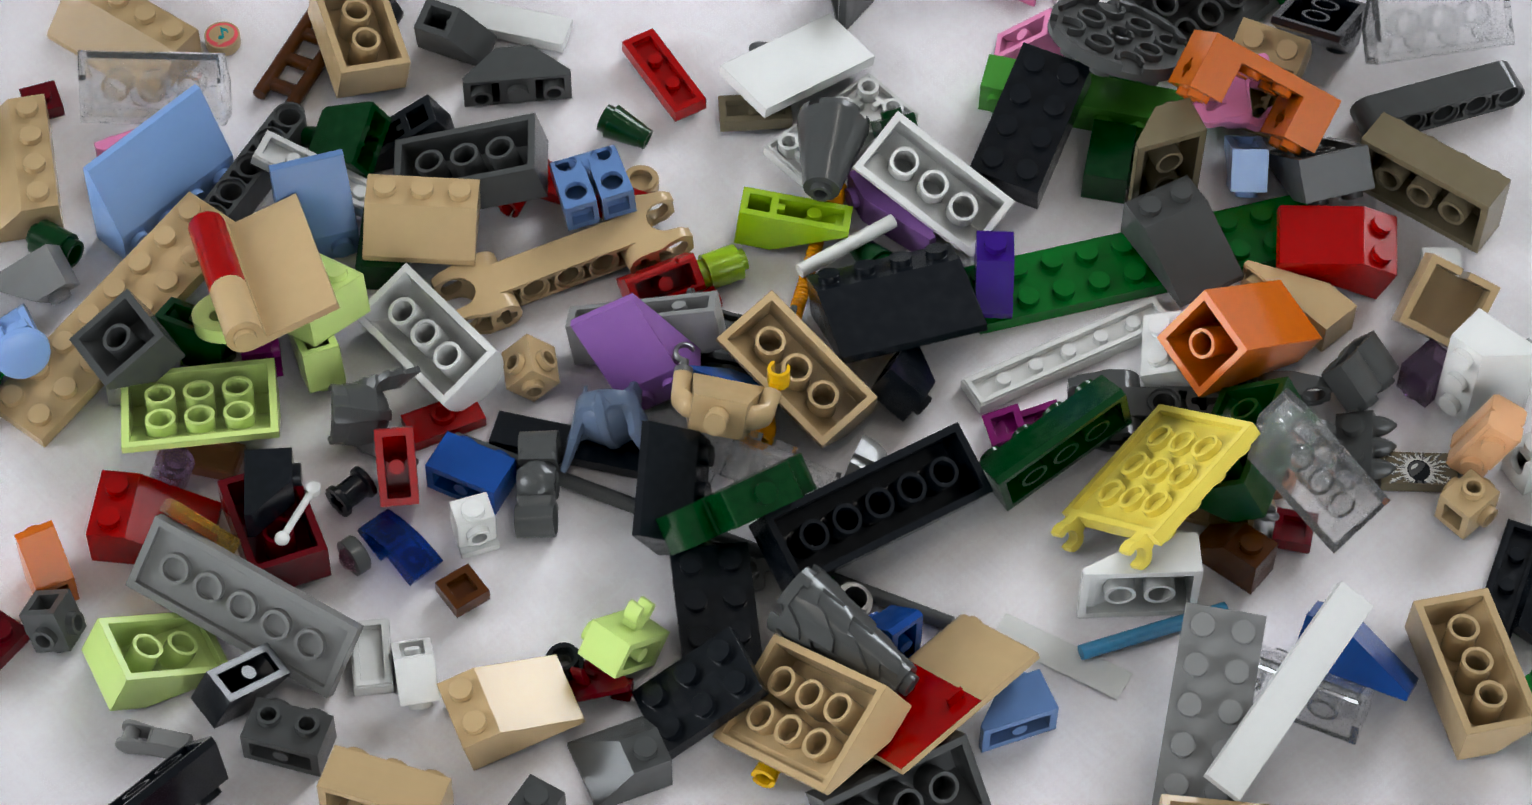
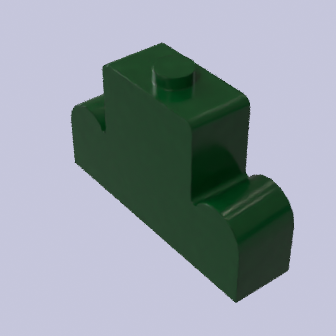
[655,453,817,555]

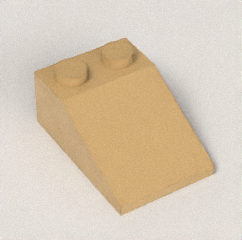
[437,654,586,771]

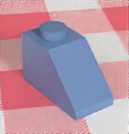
[979,669,1059,753]

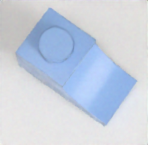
[1224,135,1269,198]

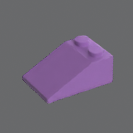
[570,293,701,410]

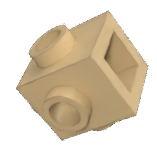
[501,334,560,402]
[1434,469,1500,540]

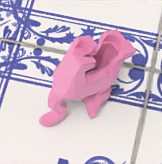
[1192,53,1272,132]

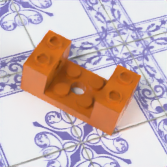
[1168,29,1341,155]

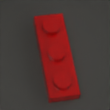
[622,28,706,122]

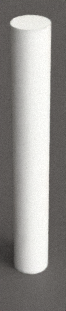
[796,214,897,278]

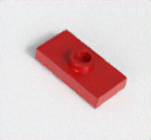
[401,401,487,451]

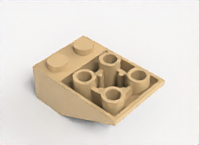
[1234,17,1313,139]

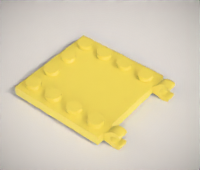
[1051,404,1261,570]

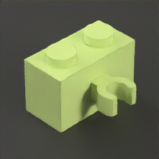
[577,596,670,679]

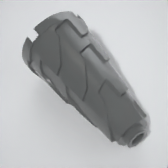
[767,564,919,696]

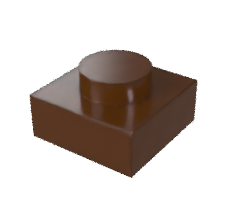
[435,564,490,618]

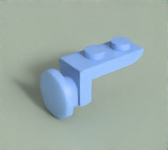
[0,303,51,379]

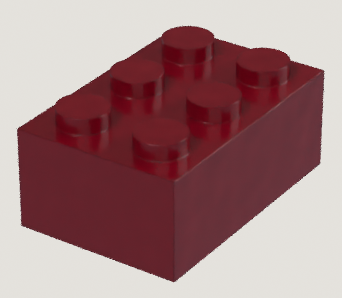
[217,473,332,587]

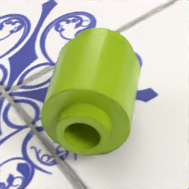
[697,244,749,290]

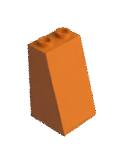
[1157,280,1323,397]

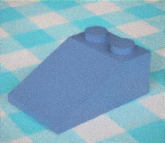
[268,149,359,259]

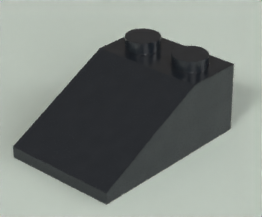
[1270,0,1369,54]

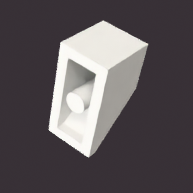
[391,637,440,710]

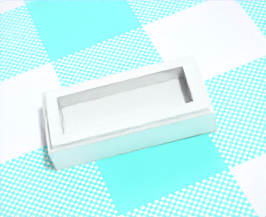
[351,618,394,696]

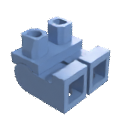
[549,144,637,231]

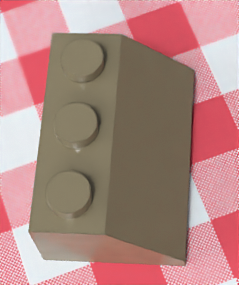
[1128,97,1207,201]

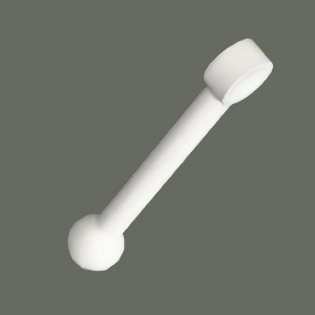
[274,480,321,546]

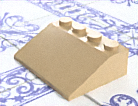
[712,634,912,796]

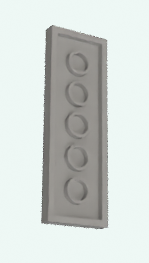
[126,514,364,698]
[1152,602,1267,805]

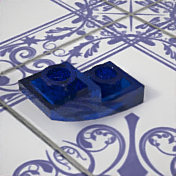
[357,509,443,586]

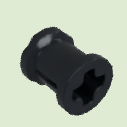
[325,466,377,517]

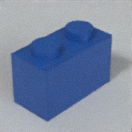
[425,431,517,515]

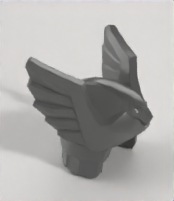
[327,366,421,465]

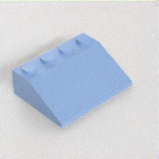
[83,84,234,259]

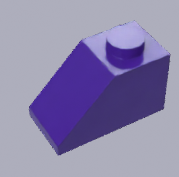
[974,231,1015,319]

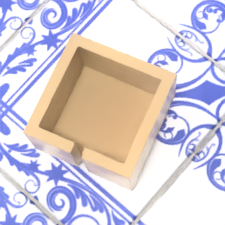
[1391,252,1501,348]

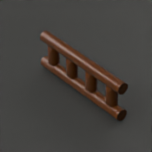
[253,9,326,105]

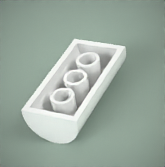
[357,263,504,412]

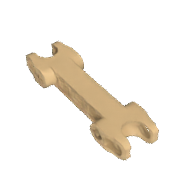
[431,191,694,334]

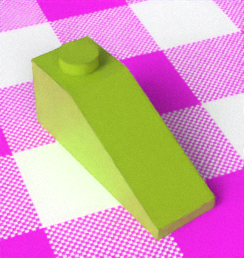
[734,187,853,250]

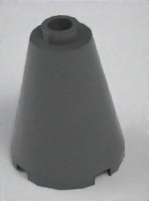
[797,96,870,202]

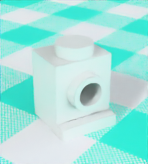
[449,492,500,559]

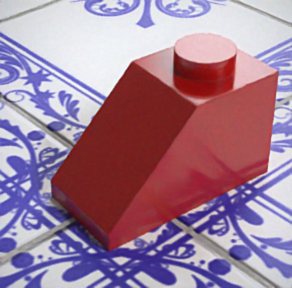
[373,426,420,507]

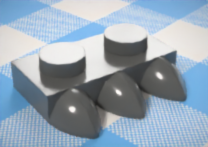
[1333,410,1397,485]

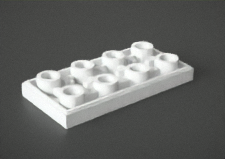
[719,13,875,118]
[763,73,918,188]

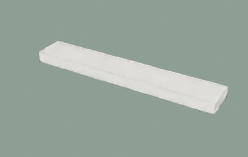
[961,296,1167,415]
[1203,581,1374,801]

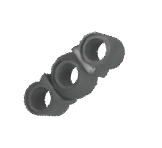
[514,430,562,538]

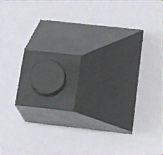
[567,716,673,805]

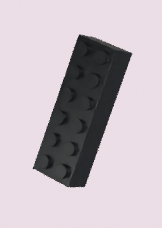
[749,422,994,593]

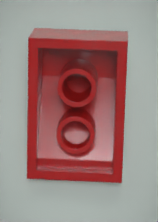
[1276,205,1397,299]
[86,470,222,564]

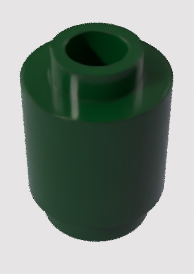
[26,219,84,268]

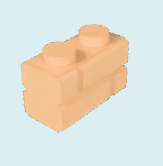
[1446,394,1527,477]

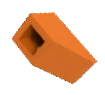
[14,520,80,601]

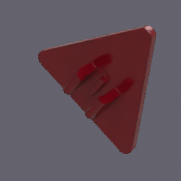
[568,658,631,702]

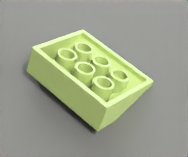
[121,358,281,454]

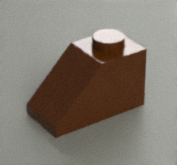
[1199,523,1278,595]

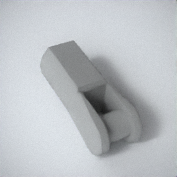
[115,719,193,759]

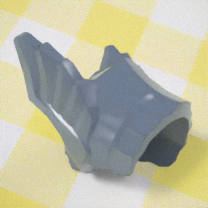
[559,381,648,474]

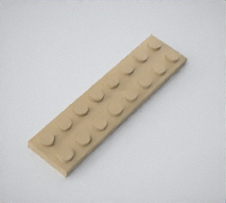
[0,191,235,448]

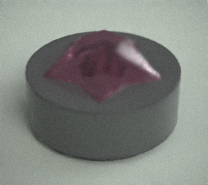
[337,535,372,576]

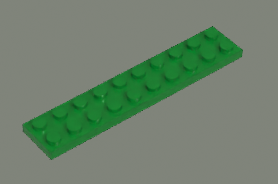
[964,195,1307,335]

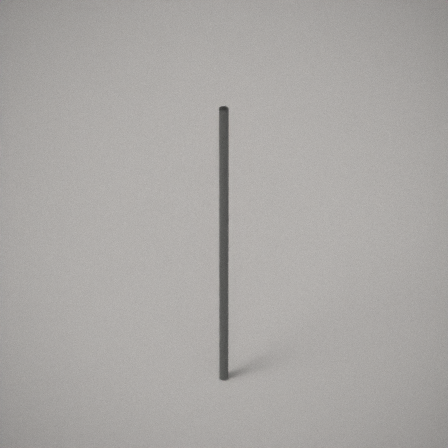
[455,432,955,629]

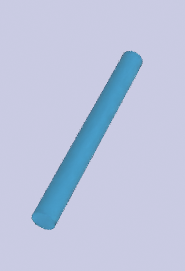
[1078,602,1228,660]

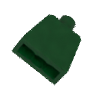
[301,101,392,178]

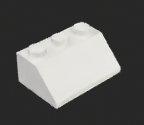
[1434,308,1532,423]

